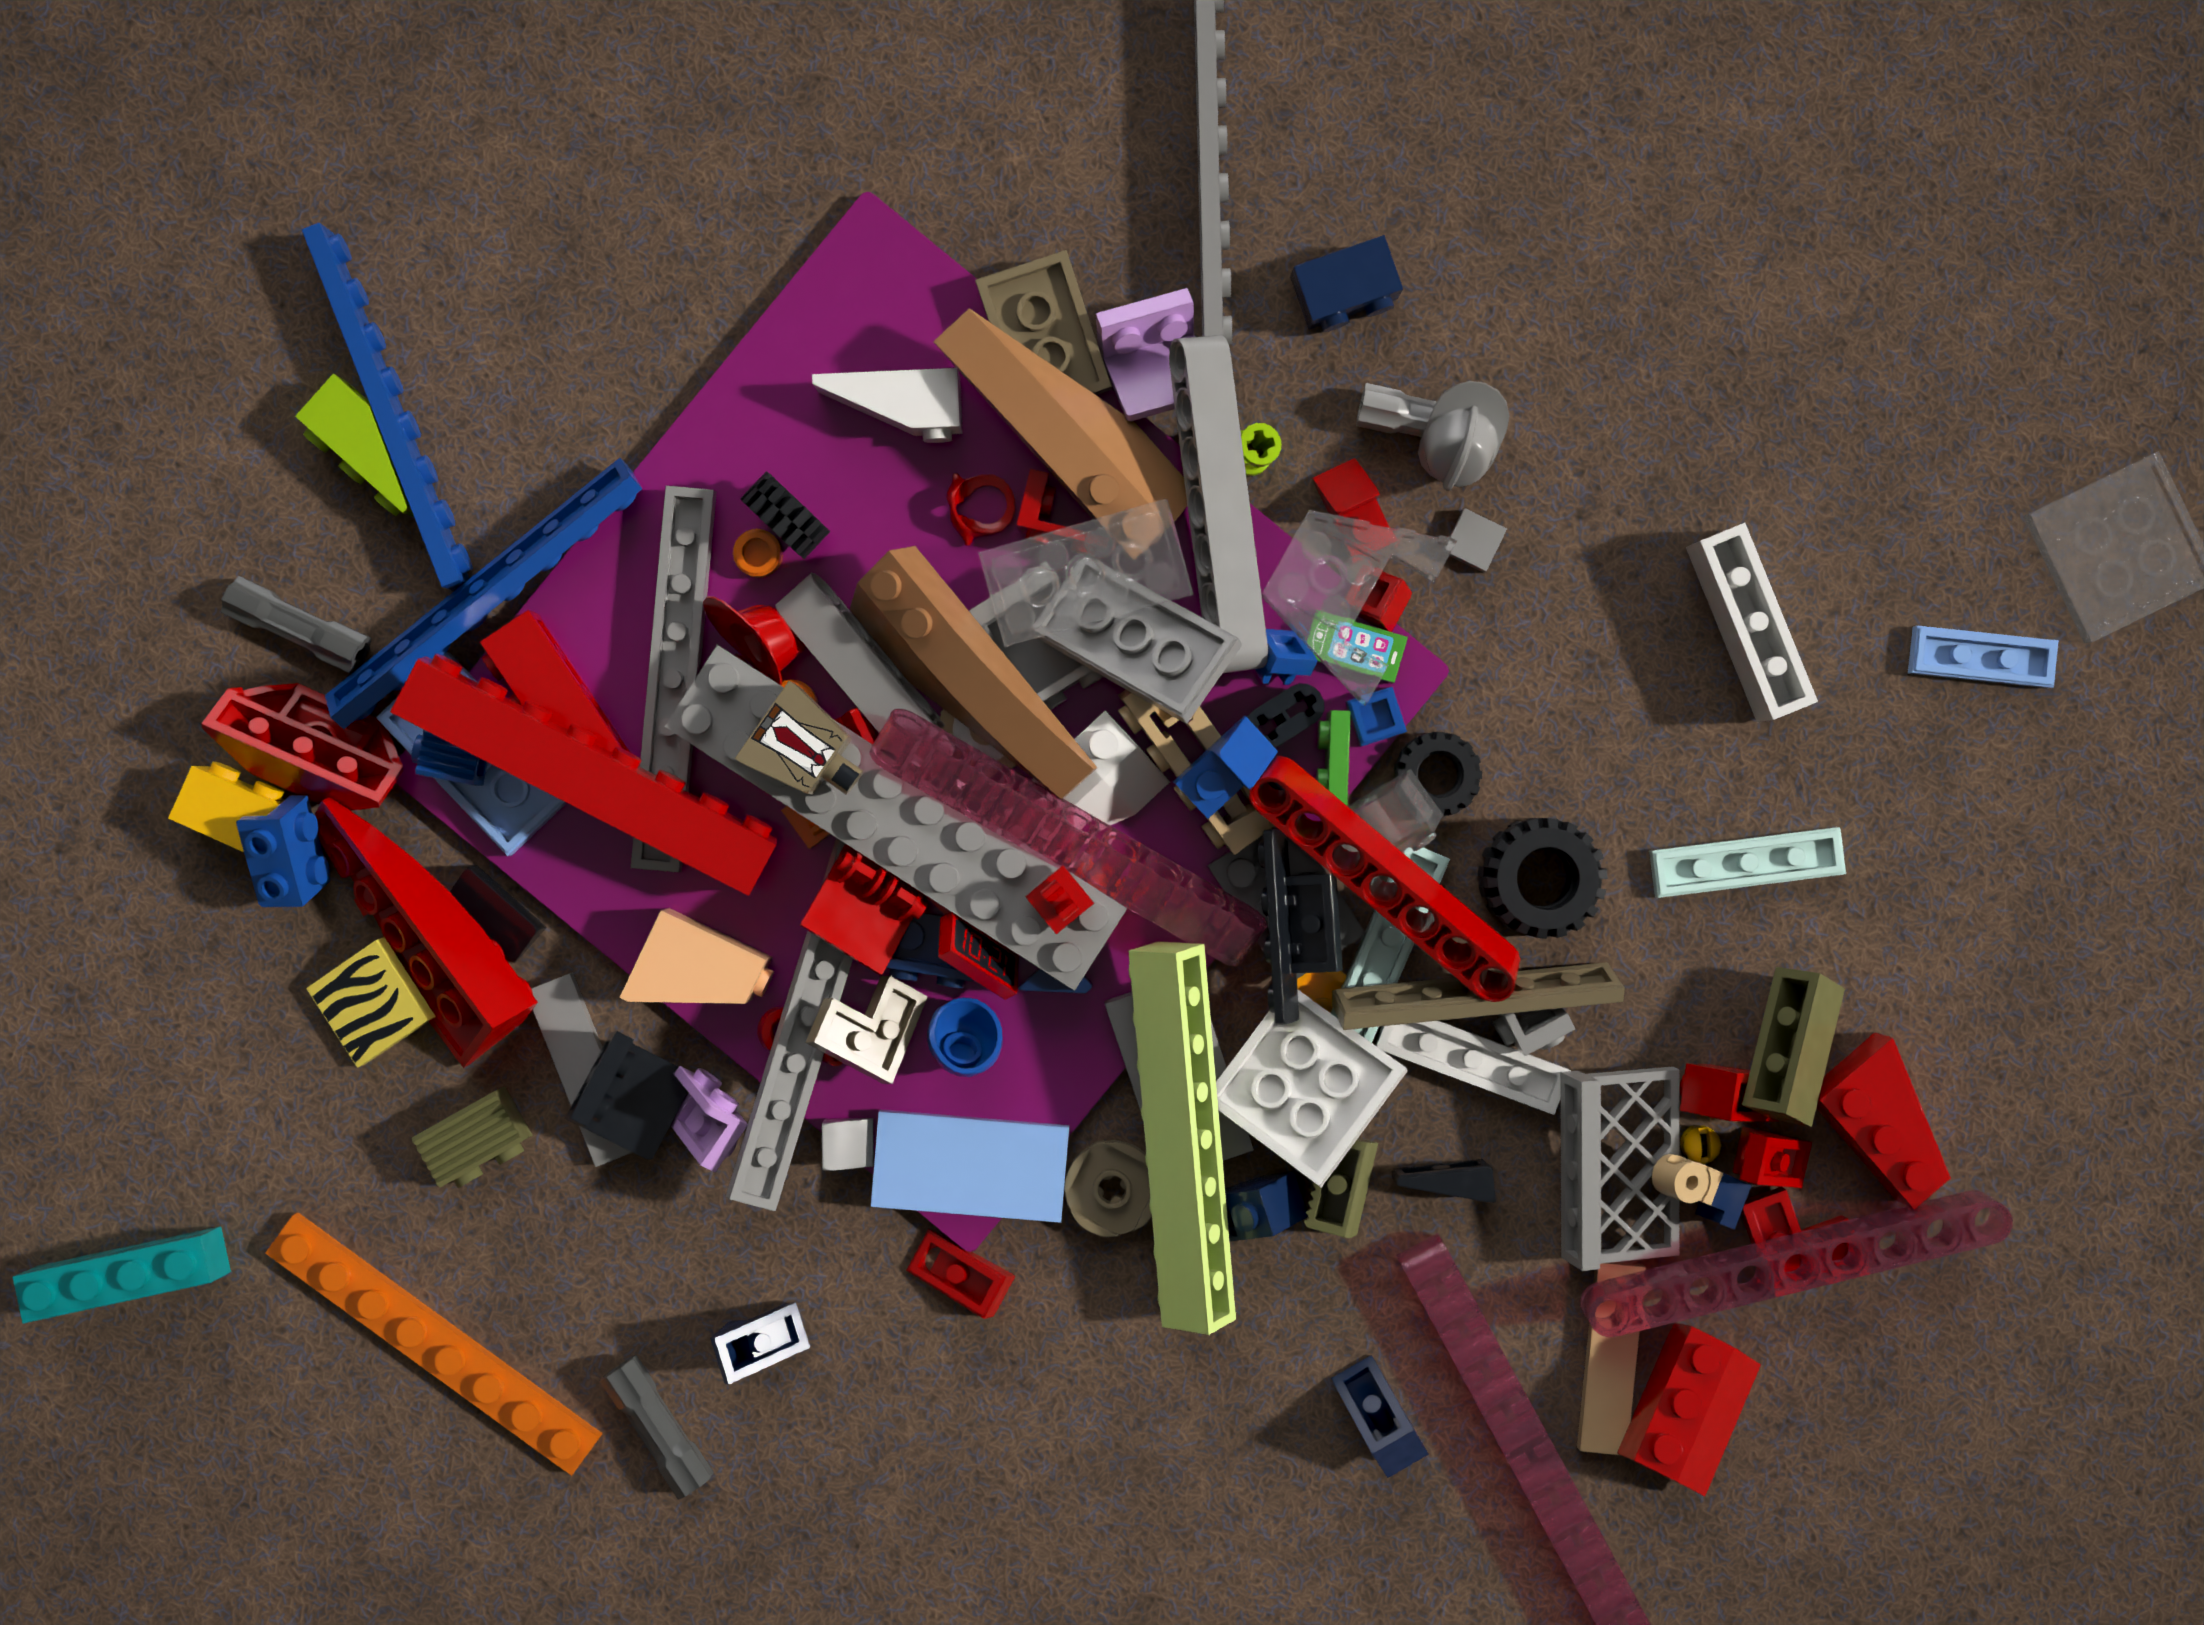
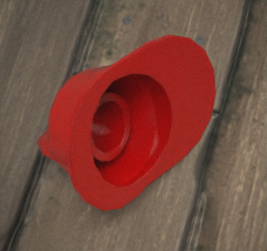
[703,596,806,685]

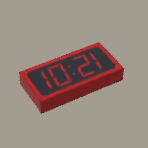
[938,912,1019,1000]

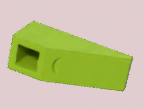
[295,374,414,517]

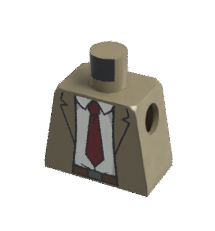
[735,681,863,795]

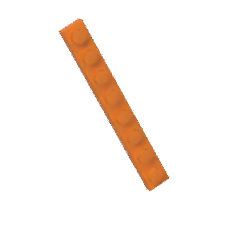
[265,1213,603,1476]

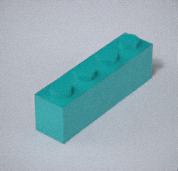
[12,1226,231,1324]

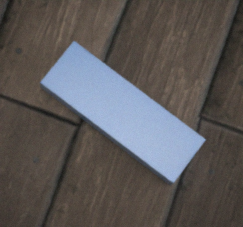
[1908,626,2059,688]

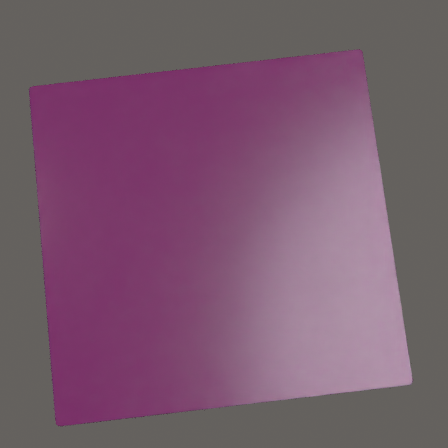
[396,192,1449,1252]

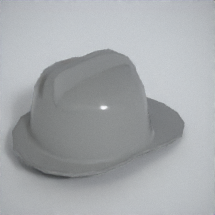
[1418,381,1510,491]

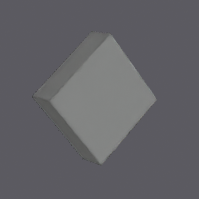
[1442,508,1507,573]

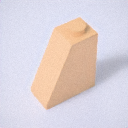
[620,908,774,1004]

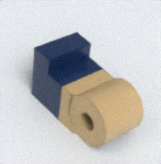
[1652,1154,1752,1230]

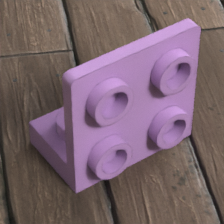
[1096,288,1195,421]

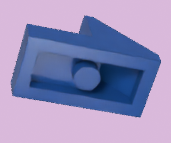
[1173,715,1278,819]

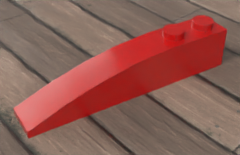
[315,797,538,1068]

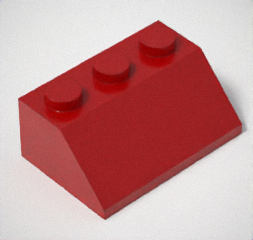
[1617,1323,1761,1497]

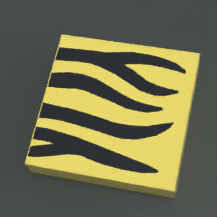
[306,937,436,1068]

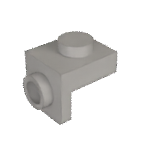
[1493,1008,1575,1056]

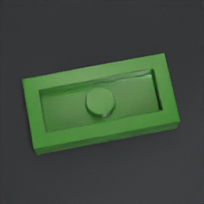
[1316,710,1350,805]

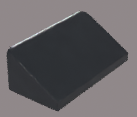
[450,865,547,963]

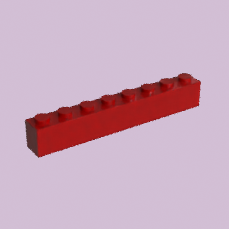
[390,654,777,896]

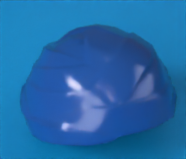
[927,997,1003,1077]

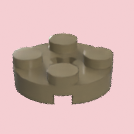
[1065,1140,1152,1237]

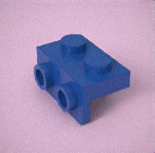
[236,795,330,907]

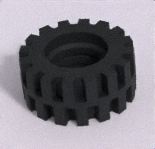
[1393,732,1482,817]

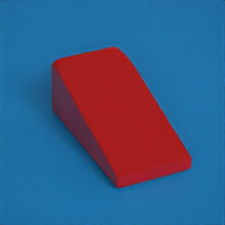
[906,1229,1015,1319]

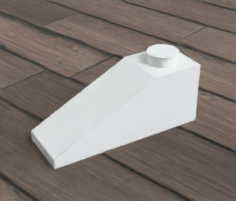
[812,368,963,443]

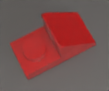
[1312,458,1396,564]
[1733,1126,1812,1188]

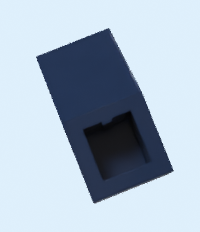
[1225,1171,1308,1242]

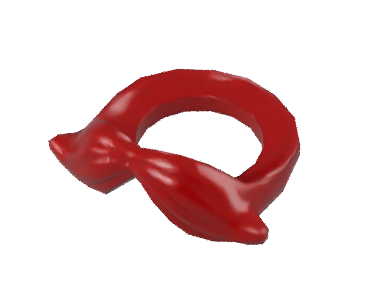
[946,473,1016,546]

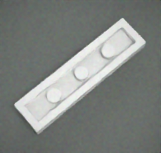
[1375,1021,1571,1115]

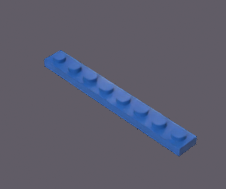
[301,223,473,591]
[325,458,642,729]

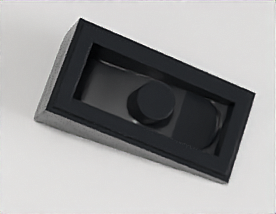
[1391,1159,1496,1203]

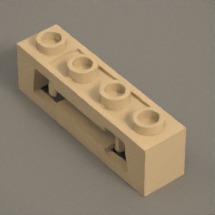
[1118,689,1274,855]

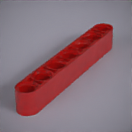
[1249,756,1520,1002]

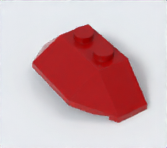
[201,683,404,811]

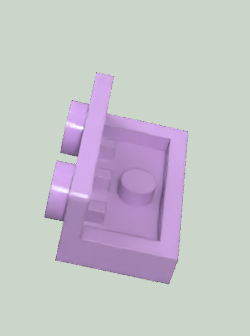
[670,1066,748,1172]

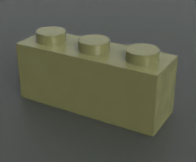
[1742,967,1845,1127]

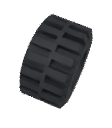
[1478,818,1608,939]

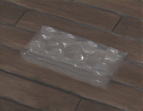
[978,499,1193,647]

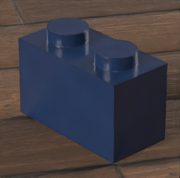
[1290,235,1403,332]

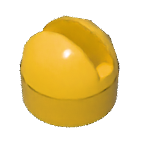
[1680,1125,1721,1164]

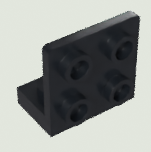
[565,1031,688,1160]

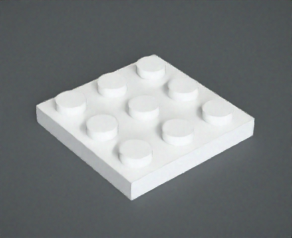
[1216,989,1408,1188]

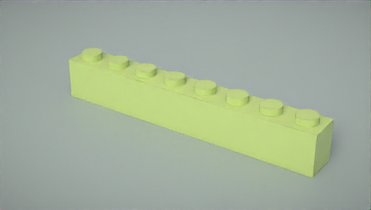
[1129,942,1236,1335]

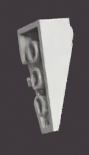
[990,711,1170,856]

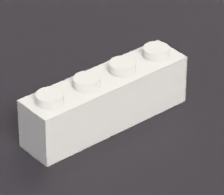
[1686,523,1818,722]

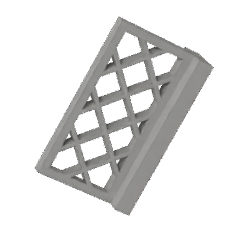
[1560,1067,1679,1271]

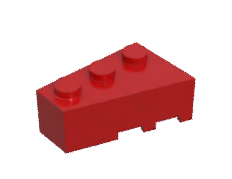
[1816,1032,1951,1210]

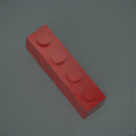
[480,610,640,767]

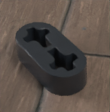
[1246,683,1324,749]

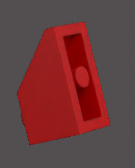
[1679,1063,1778,1121]

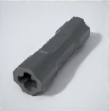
[221,576,372,674]
[599,1355,714,1500]

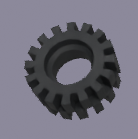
[740,471,831,559]

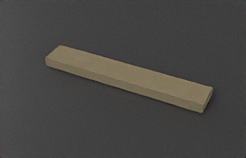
[1332,962,1625,1030]

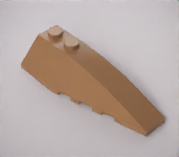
[933,308,1188,560]
[850,546,1097,799]

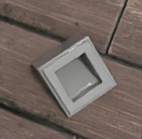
[822,1118,874,1171]

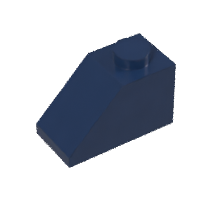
[1331,1355,1429,1478]

